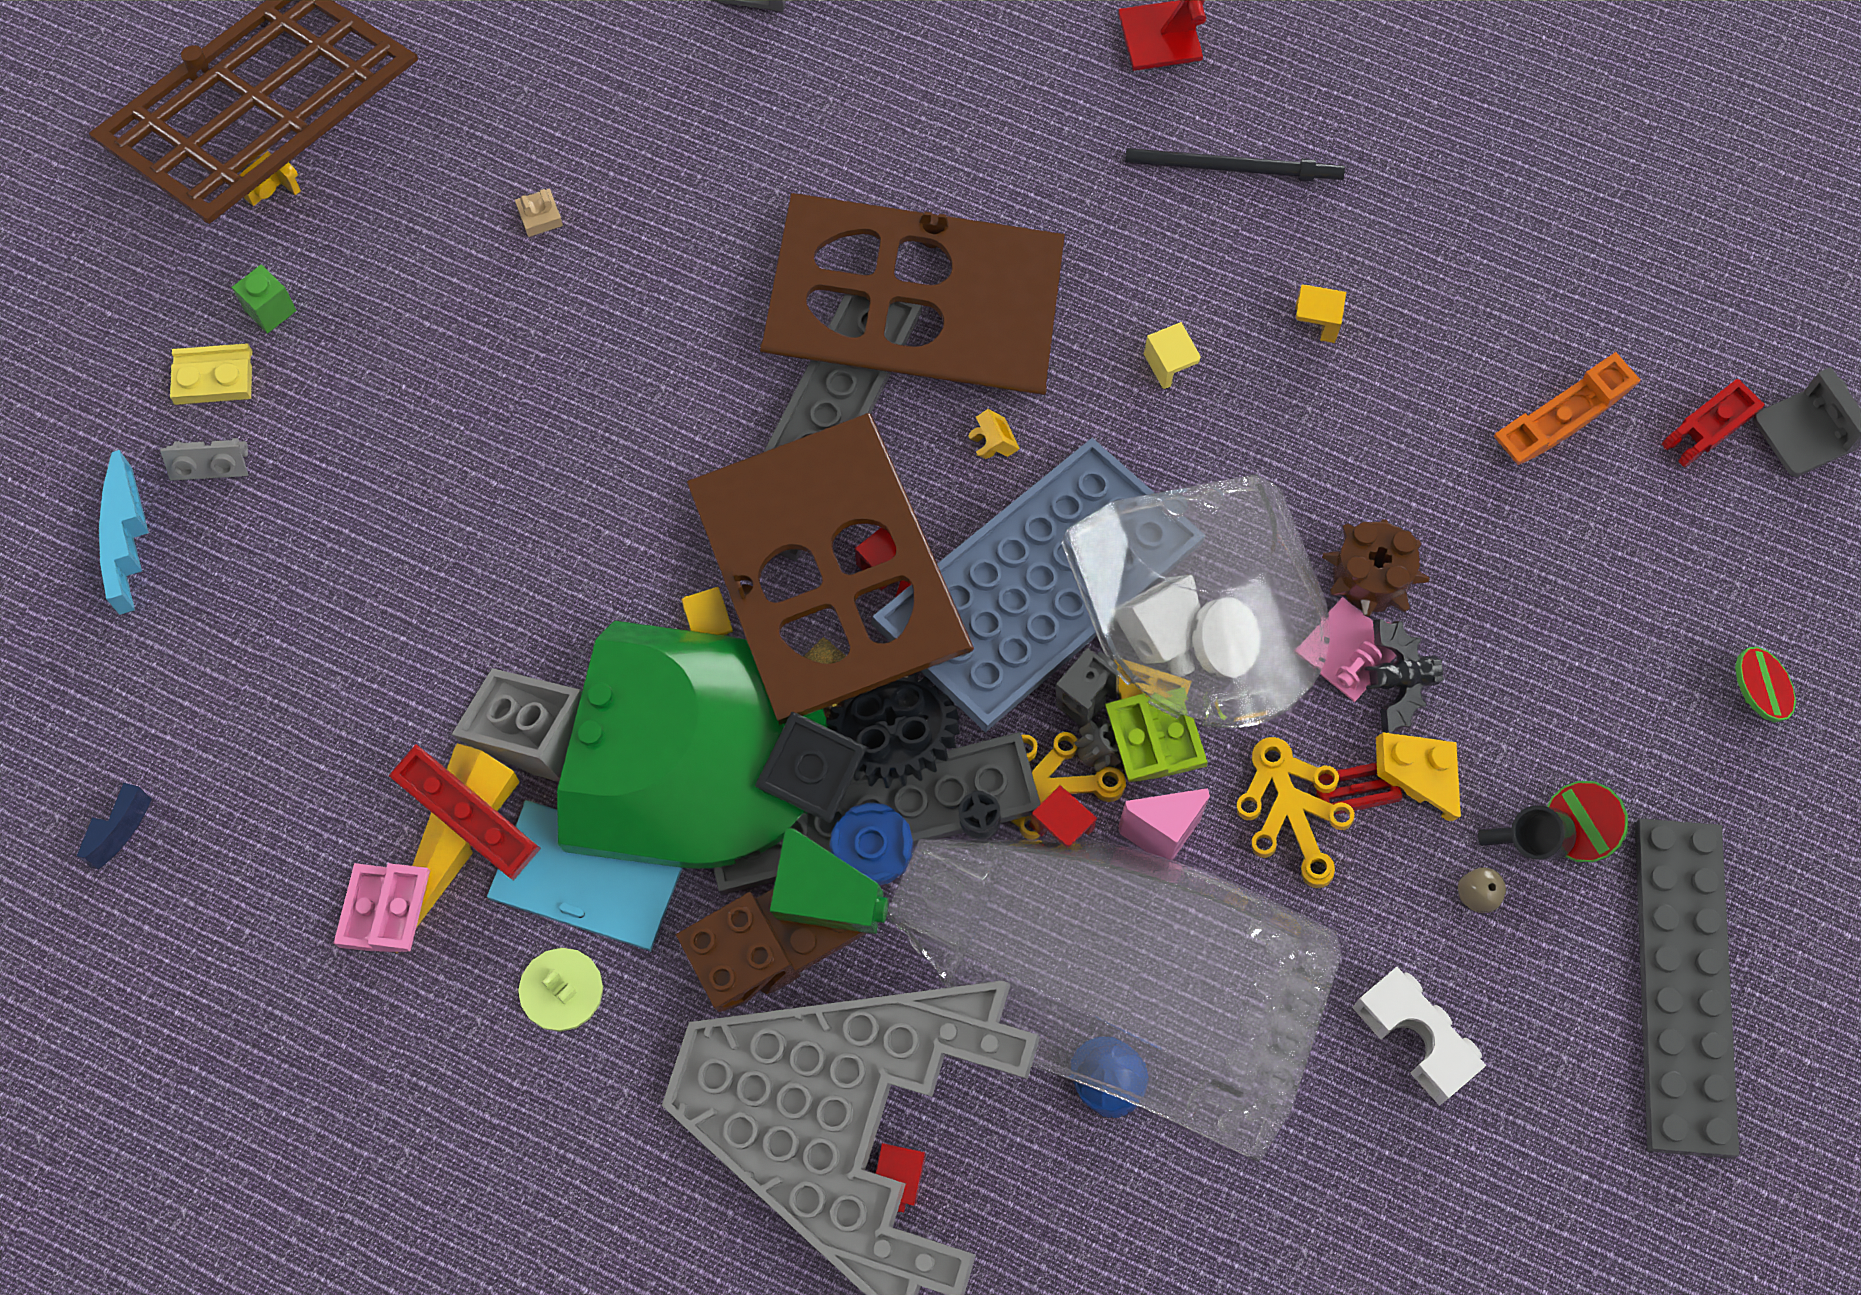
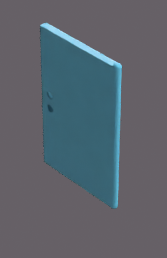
[487,800,682,951]

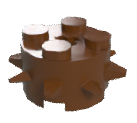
[1322,519,1430,617]

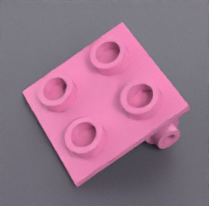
[1293,597,1396,702]

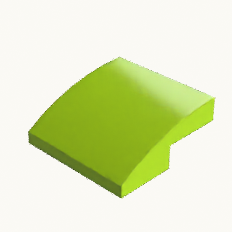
[1105,687,1208,782]

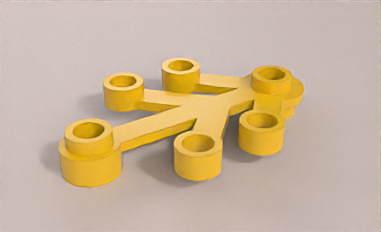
[1011,732,1126,840]
[1237,737,1354,888]

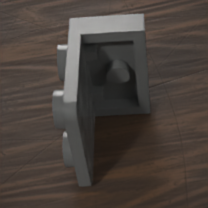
[1753,367,1861,477]

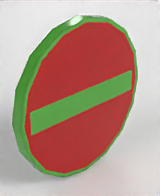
[1735,646,1796,723]
[1547,781,1628,863]

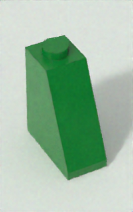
[770,828,888,934]

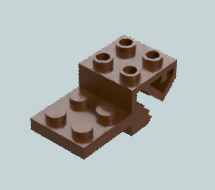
[675,888,867,1012]

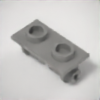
[160,438,248,481]

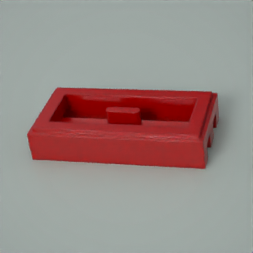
[1312,762,1403,815]

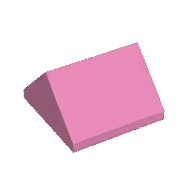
[1118,788,1210,866]

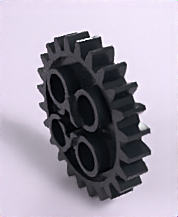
[826,672,960,788]

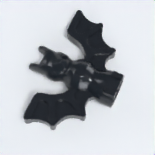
[1364,619,1444,733]

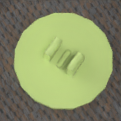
[518,948,603,1032]

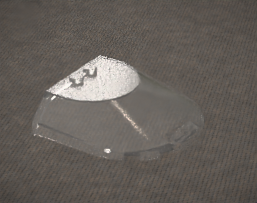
[1062,474,1330,728]

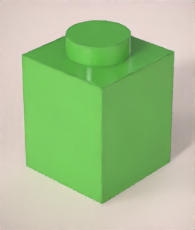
[232,264,297,334]

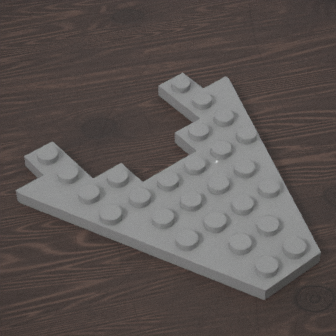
[661,981,1040,1295]

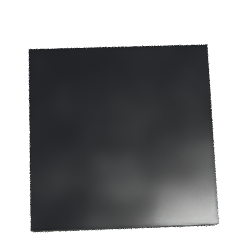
[755,711,867,824]

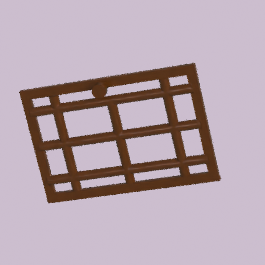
[88,0,419,224]

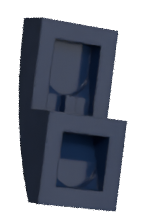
[77,783,152,870]

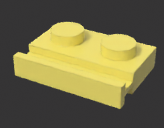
[170,343,252,405]

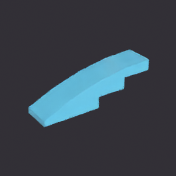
[99,450,149,615]

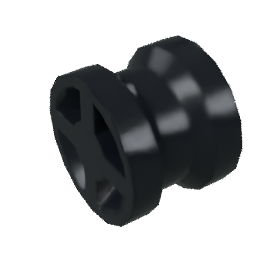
[958,791,1001,840]

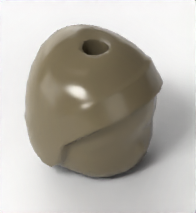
[1458,867,1506,913]

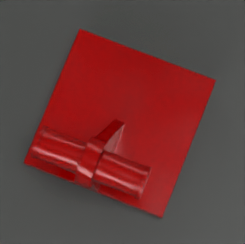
[1118,0,1207,71]

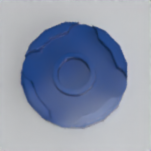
[829,803,914,886]

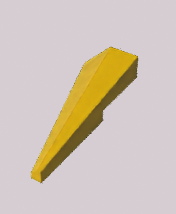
[395,743,520,953]

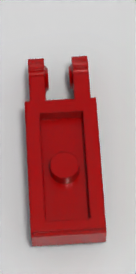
[1661,379,1765,468]

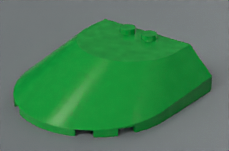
[557,621,828,869]

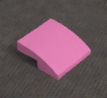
[334,863,430,952]

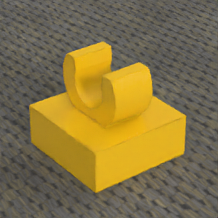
[968,409,1020,459]

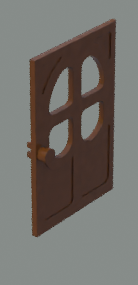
[760,193,1065,395]
[687,413,974,725]

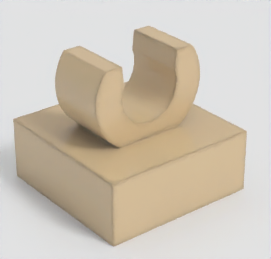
[515,189,563,237]

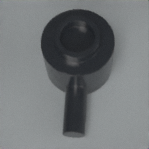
[1478,805,1577,861]

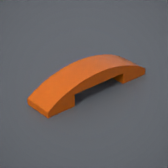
[1494,352,1641,465]

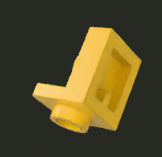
[239,151,301,206]

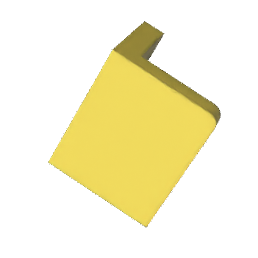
[1144,322,1201,389]

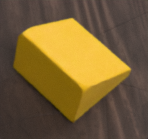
[682,587,733,635]

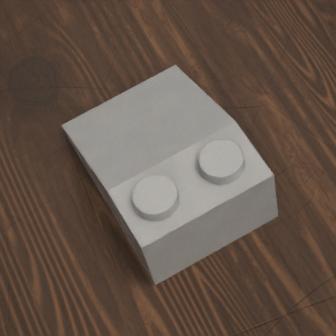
[451,668,582,782]

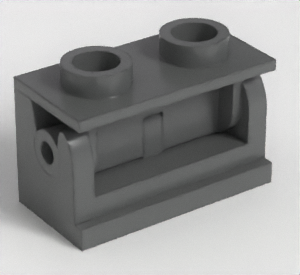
[1056,648,1120,727]

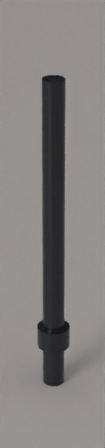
[1125,148,1345,182]

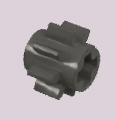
[1075,718,1122,772]

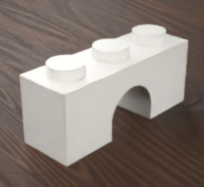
[1352,967,1486,1106]

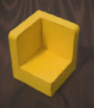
[1295,284,1346,343]

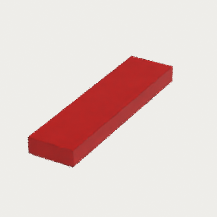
[389,744,541,881]

